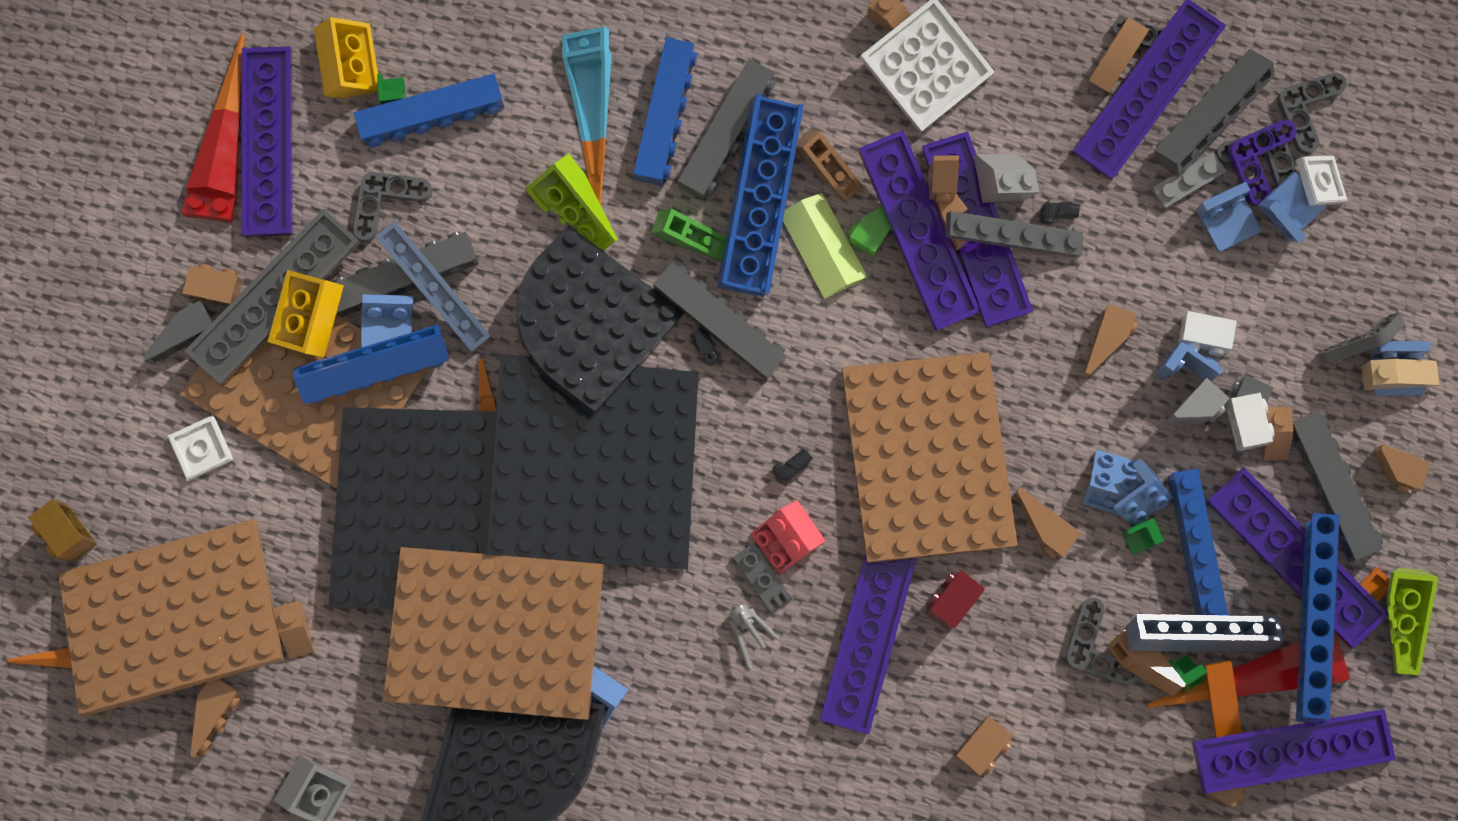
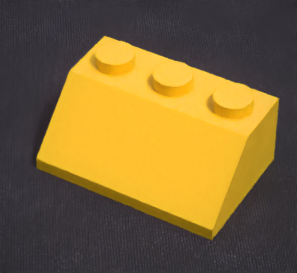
[314,17,378,99]
[268,270,344,357]

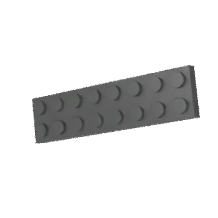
[184,208,360,386]

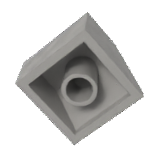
[974,154,1039,203]
[1164,378,1230,426]
[274,755,353,821]

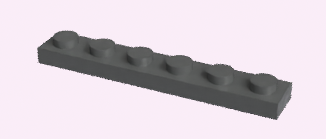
[946,211,1083,258]

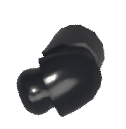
[1039,200,1080,224]
[689,327,721,366]
[772,449,813,483]

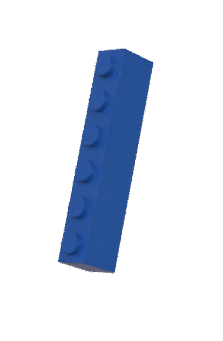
[633,37,698,186]
[353,73,504,147]
[294,325,449,404]
[1168,468,1228,616]

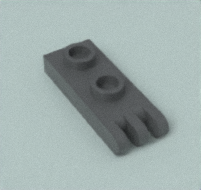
[733,543,792,614]

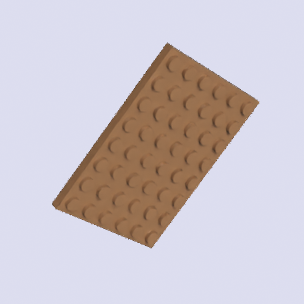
[180,270,428,489]
[842,352,1018,563]
[58,519,284,717]
[383,547,604,720]

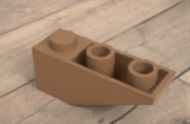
[1107,631,1185,697]
[190,678,242,758]

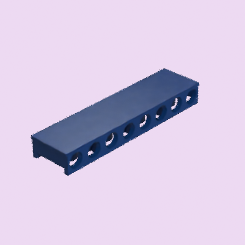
[717,94,804,297]
[1296,513,1339,725]

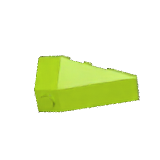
[525,153,618,251]
[1387,568,1439,675]

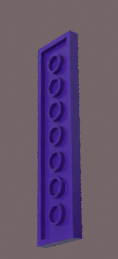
[1072,0,1227,181]
[242,46,293,237]
[857,130,980,331]
[921,131,1033,328]
[1207,467,1389,649]
[819,554,917,735]
[1192,709,1396,794]

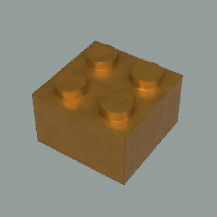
[28,499,97,563]

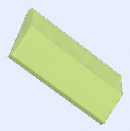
[783,193,868,299]

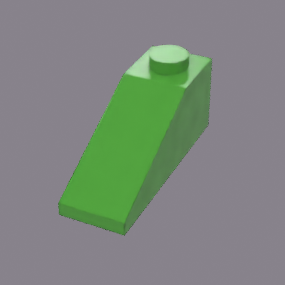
[848,207,891,258]
[651,209,726,261]

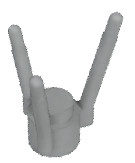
[729,604,777,670]

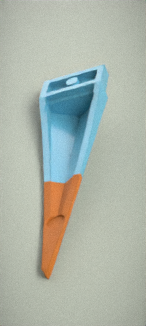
[562,27,612,205]

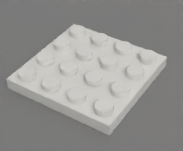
[860,0,994,132]

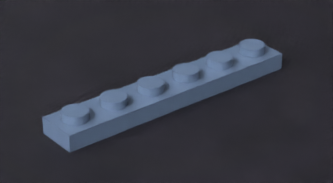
[375,220,491,352]

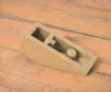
[1361,359,1440,390]

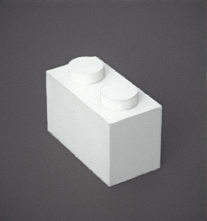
[1178,311,1237,356]
[1225,393,1274,451]

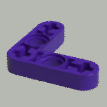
[1228,120,1297,207]

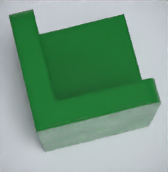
[377,73,406,105]
[1122,518,1164,555]
[1168,656,1207,694]

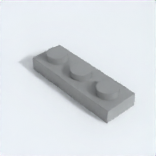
[1151,152,1227,210]

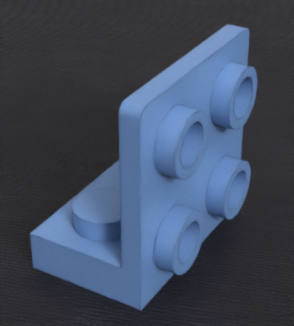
[1258,172,1325,243]
[1196,182,1262,252]
[361,294,413,347]
[1371,341,1431,396]
[1155,342,1223,382]
[1082,450,1141,515]
[1113,458,1173,527]

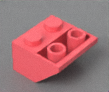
[750,500,826,574]

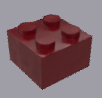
[926,570,985,633]

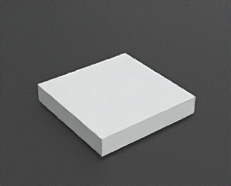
[1296,156,1347,206]
[167,415,234,481]

